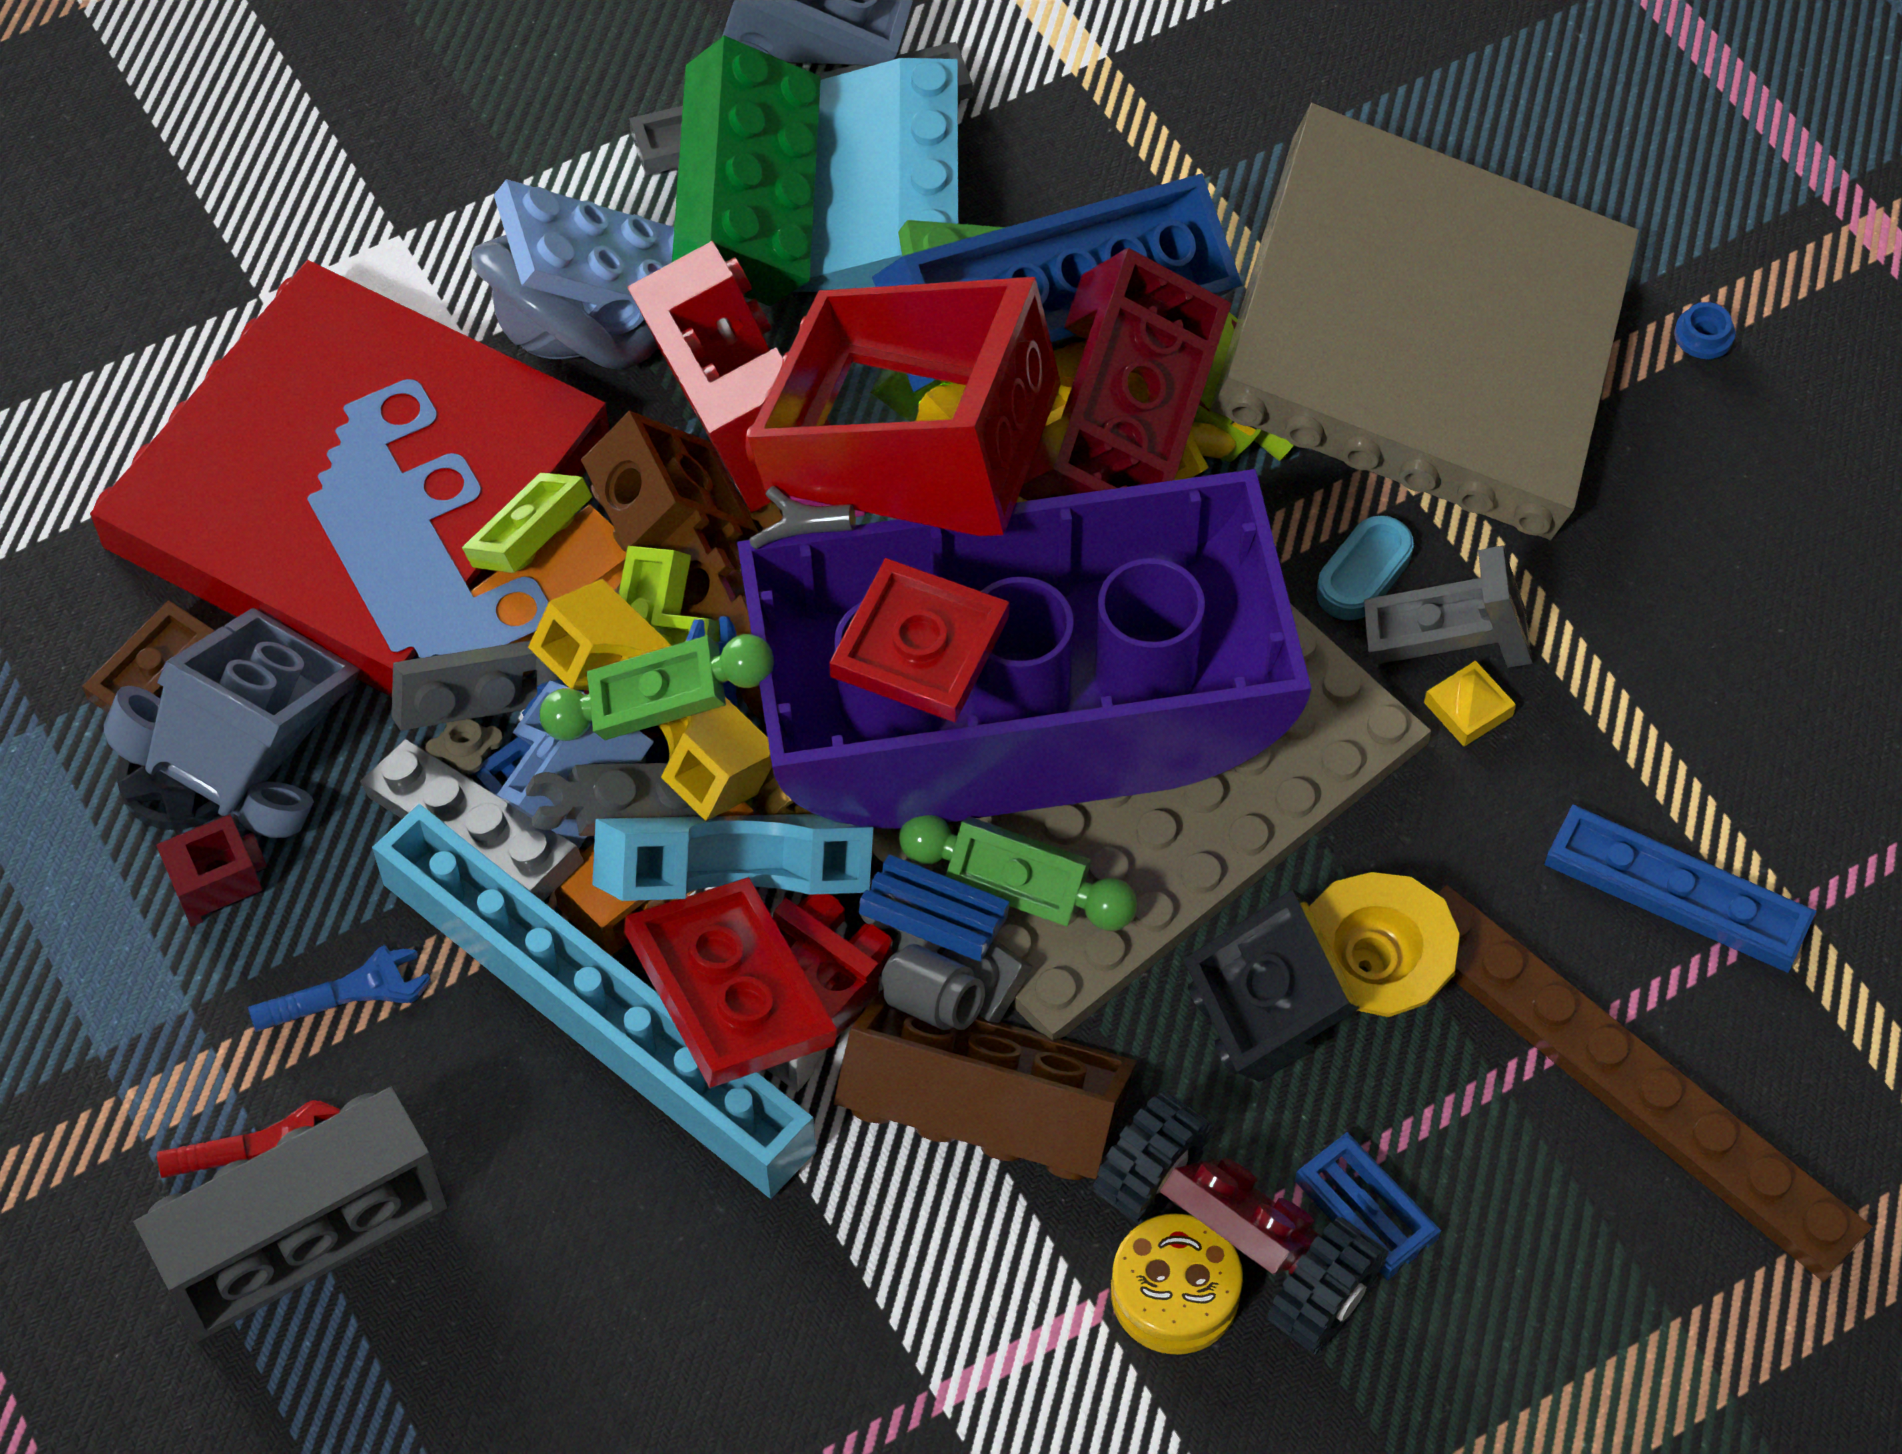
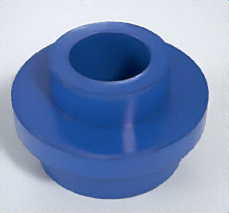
[1674,302,1736,359]

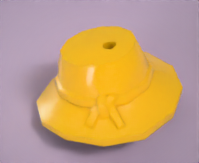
[1309,872,1460,1017]

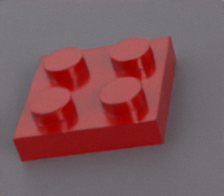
[829,558,1009,723]

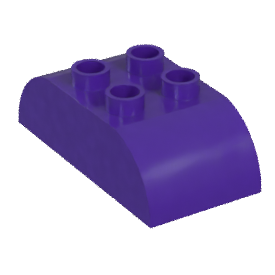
[737,469,1312,828]

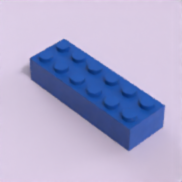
[872,173,1242,392]

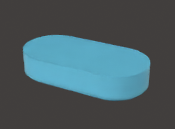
[1316,516,1414,620]

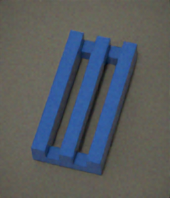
[859,854,1010,962]
[1295,1132,1441,1281]

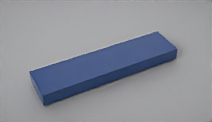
[1544,804,1816,973]

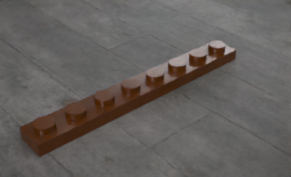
[1438,885,1872,1283]

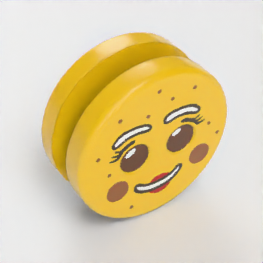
[1111,1214,1243,1355]

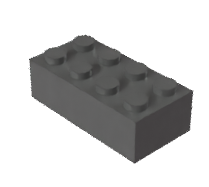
[133,1086,447,1343]

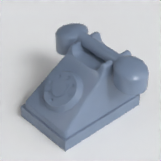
[722,0,913,66]
[104,608,361,838]

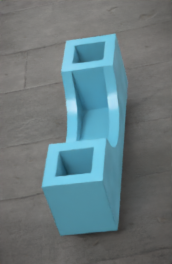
[592,814,873,901]

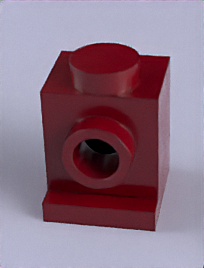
[156,814,267,927]

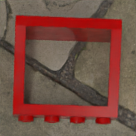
[746,277,1061,536]

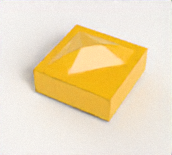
[1424,661,1516,747]

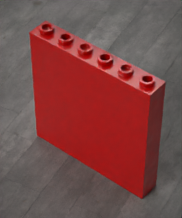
[90,259,610,697]

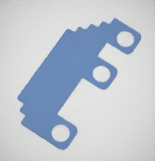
[307,379,548,658]

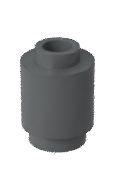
[882,944,985,1030]

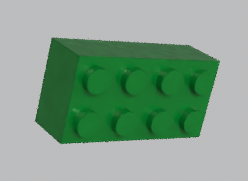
[672,35,821,307]

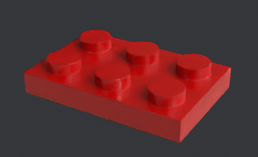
[624,877,837,1088]

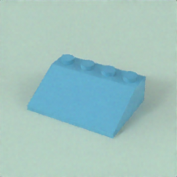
[793,58,958,292]

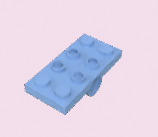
[494,179,674,335]

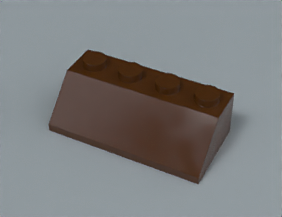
[834,989,1137,1180]

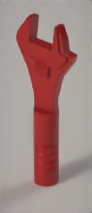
[157,1100,341,1179]

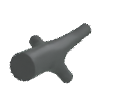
[750,486,856,549]

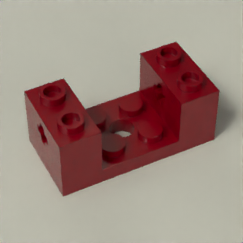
[1019,248,1232,501]

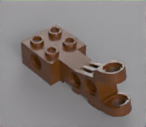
[581,411,765,721]

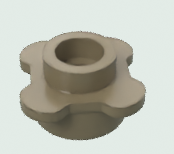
[426,719,503,778]

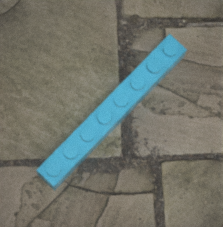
[372,804,816,1199]

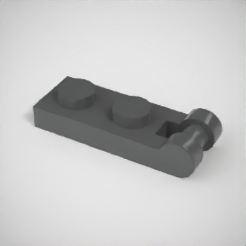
[392,640,560,731]

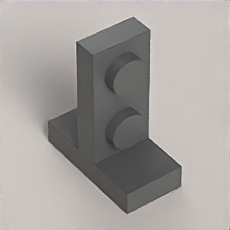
[1364,545,1532,668]

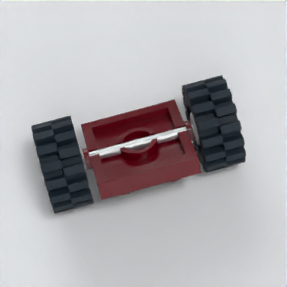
[1093,1091,1389,1355]

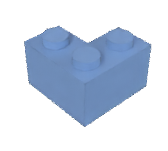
[497,680,654,849]

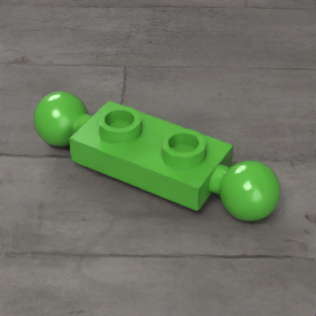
[539,634,774,741]
[899,815,1137,931]

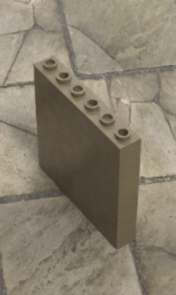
[1210,103,1639,540]

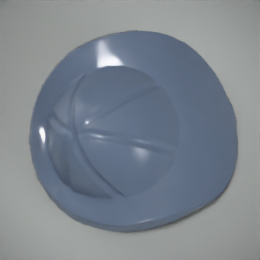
[472,235,659,370]

